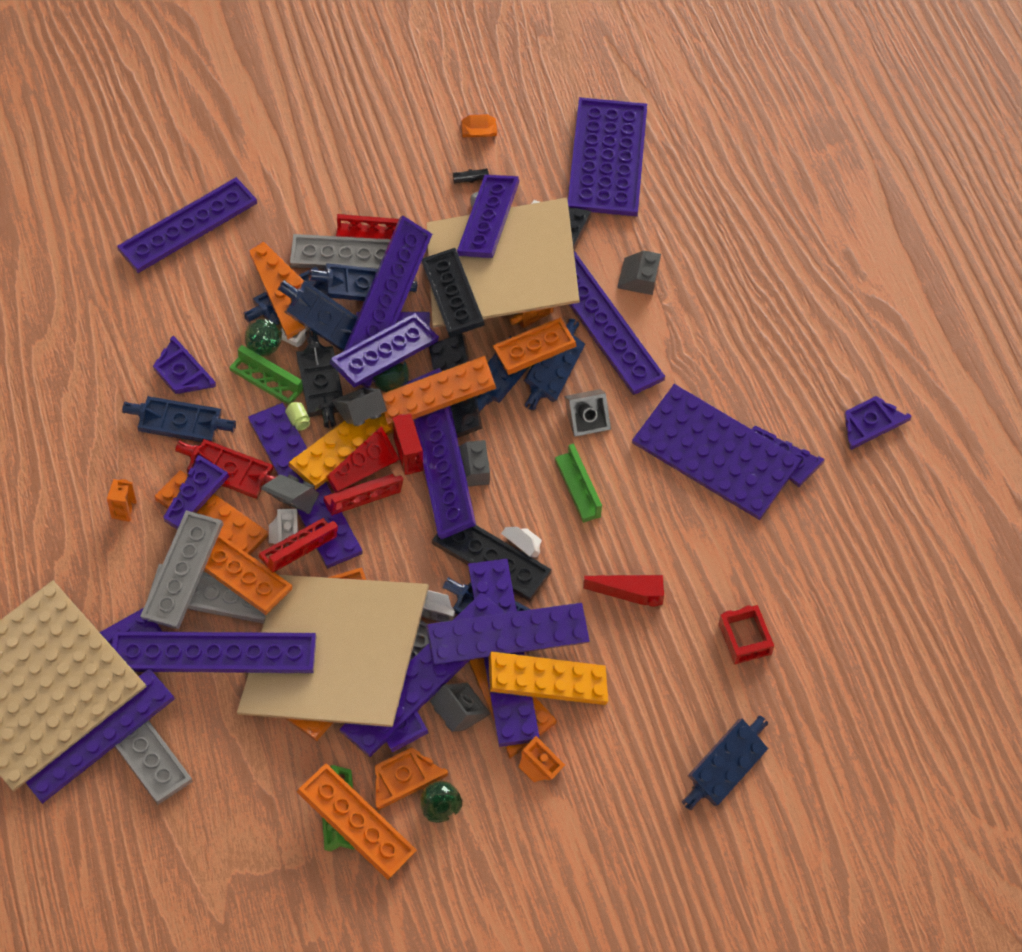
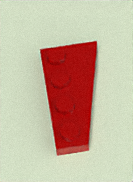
[326,426,400,493]

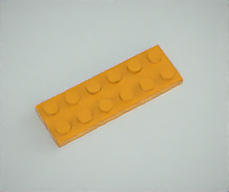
[289,412,393,490]
[489,652,608,705]

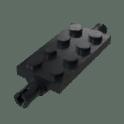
[296,330,343,428]

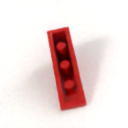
[583,575,664,607]

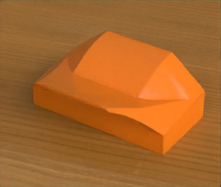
[461,114,497,138]
[518,736,565,782]

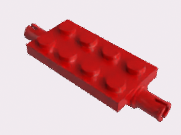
[175,439,276,499]

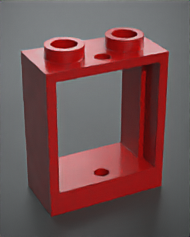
[392,413,423,475]
[718,605,774,665]

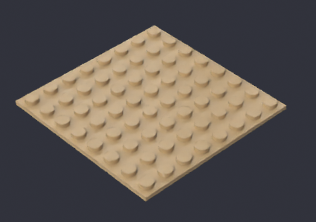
[427,198,580,328]
[237,575,429,727]
[0,580,147,792]

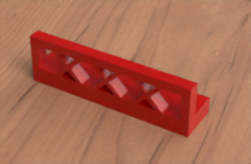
[336,214,399,239]
[323,474,404,515]
[259,518,338,573]

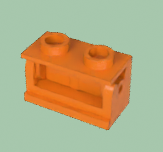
[107,479,137,522]

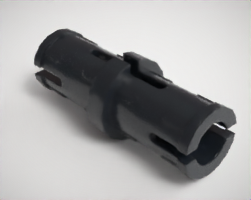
[453,168,489,184]

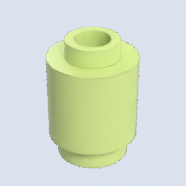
[285,402,310,431]

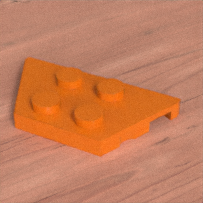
[375,747,448,811]

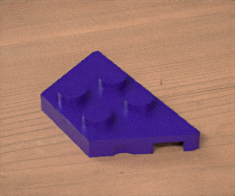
[153,336,216,394]
[844,396,912,450]

